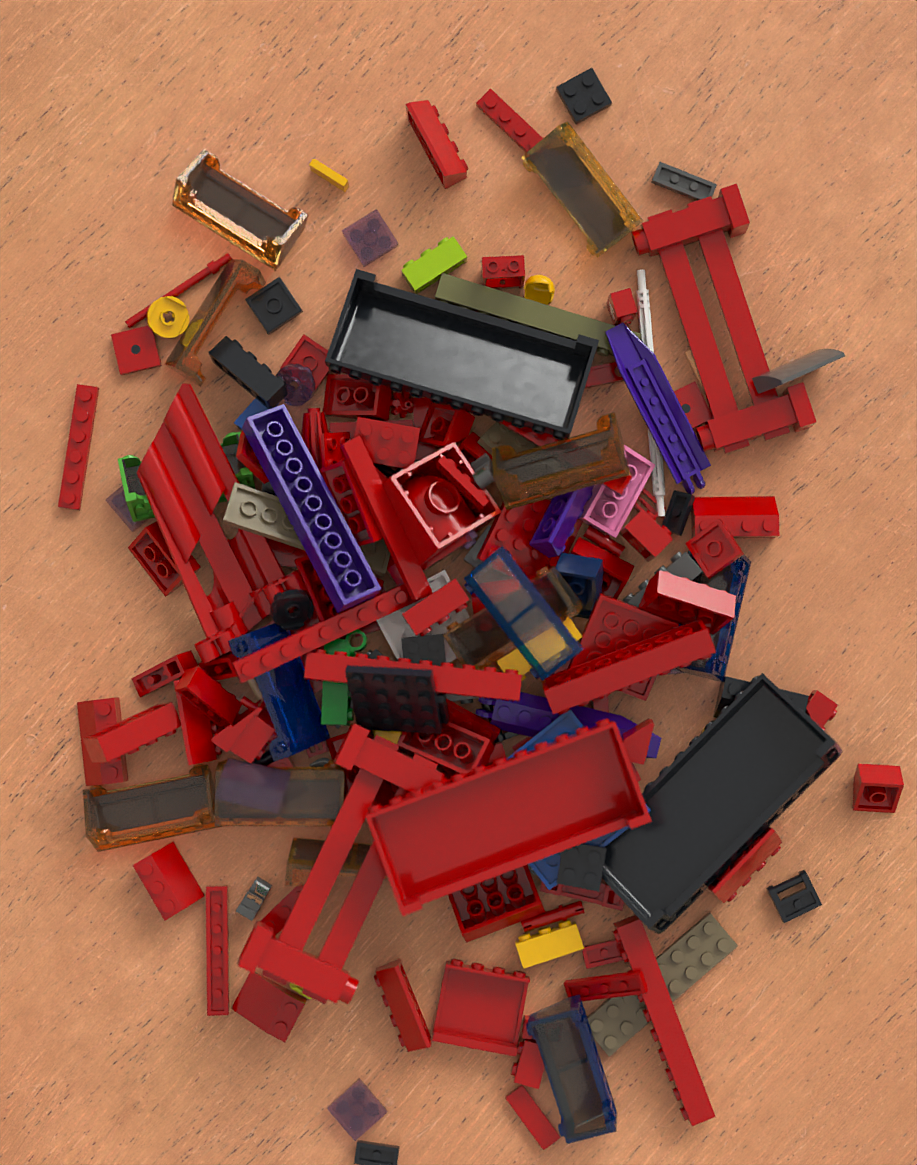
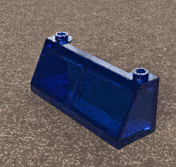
[228,623,331,762]

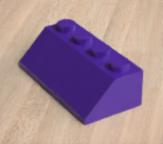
[529,468,595,558]

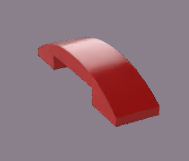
[539,881,624,911]

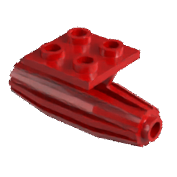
[301,408,350,469]

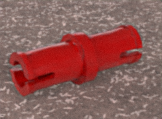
[583,525,625,557]

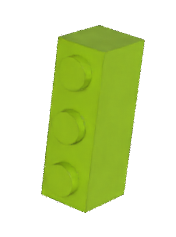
[401,236,467,294]

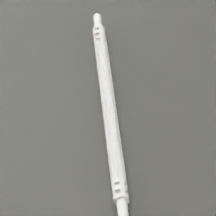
[636,269,666,517]

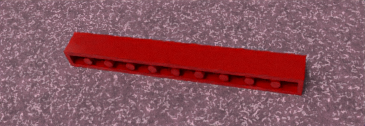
[304,649,522,702]
[612,915,716,1126]

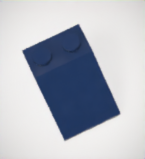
[554,553,603,619]

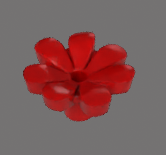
[389,391,413,418]

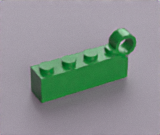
[321,629,368,726]

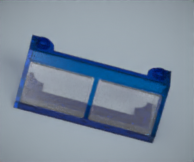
[464,546,584,681]

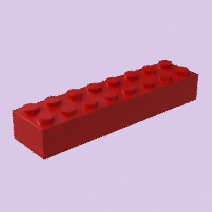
[541,618,716,714]

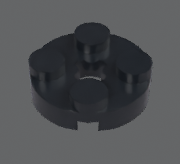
[270,589,314,630]

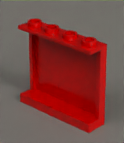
[432,959,530,1057]

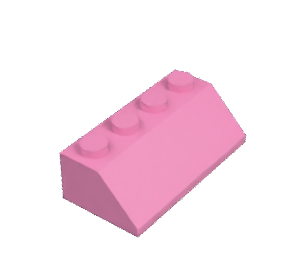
[579,443,655,538]

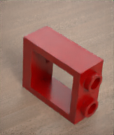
[481,255,525,289]

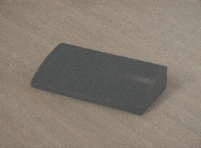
[752,349,845,394]

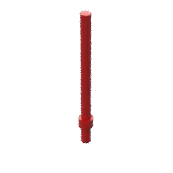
[125,253,233,328]

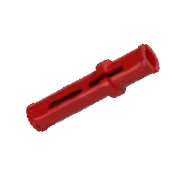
[521,900,585,933]

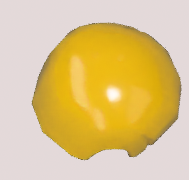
[523,274,555,305]

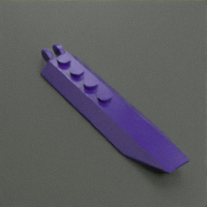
[605,323,711,494]
[475,692,662,758]

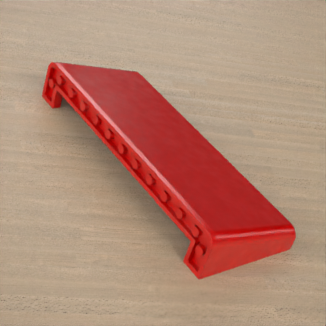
[365,718,651,917]

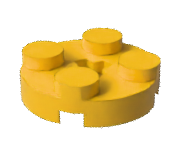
[147,296,190,338]

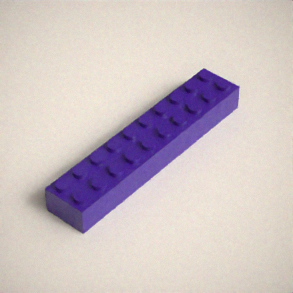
[242,404,381,613]

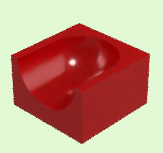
[383,442,501,566]

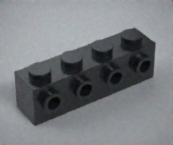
[208,336,288,409]

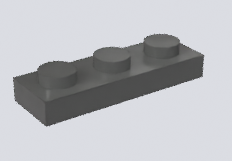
[651,162,717,201]

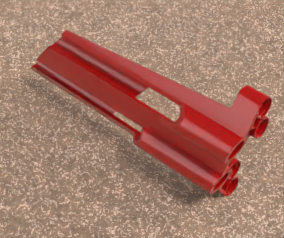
[137,383,306,664]

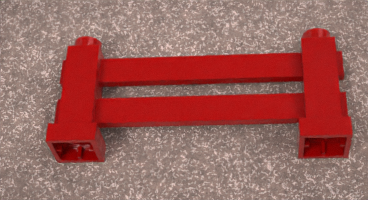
[631,183,817,454]
[237,723,448,1005]

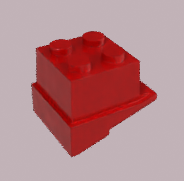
[211,695,281,763]

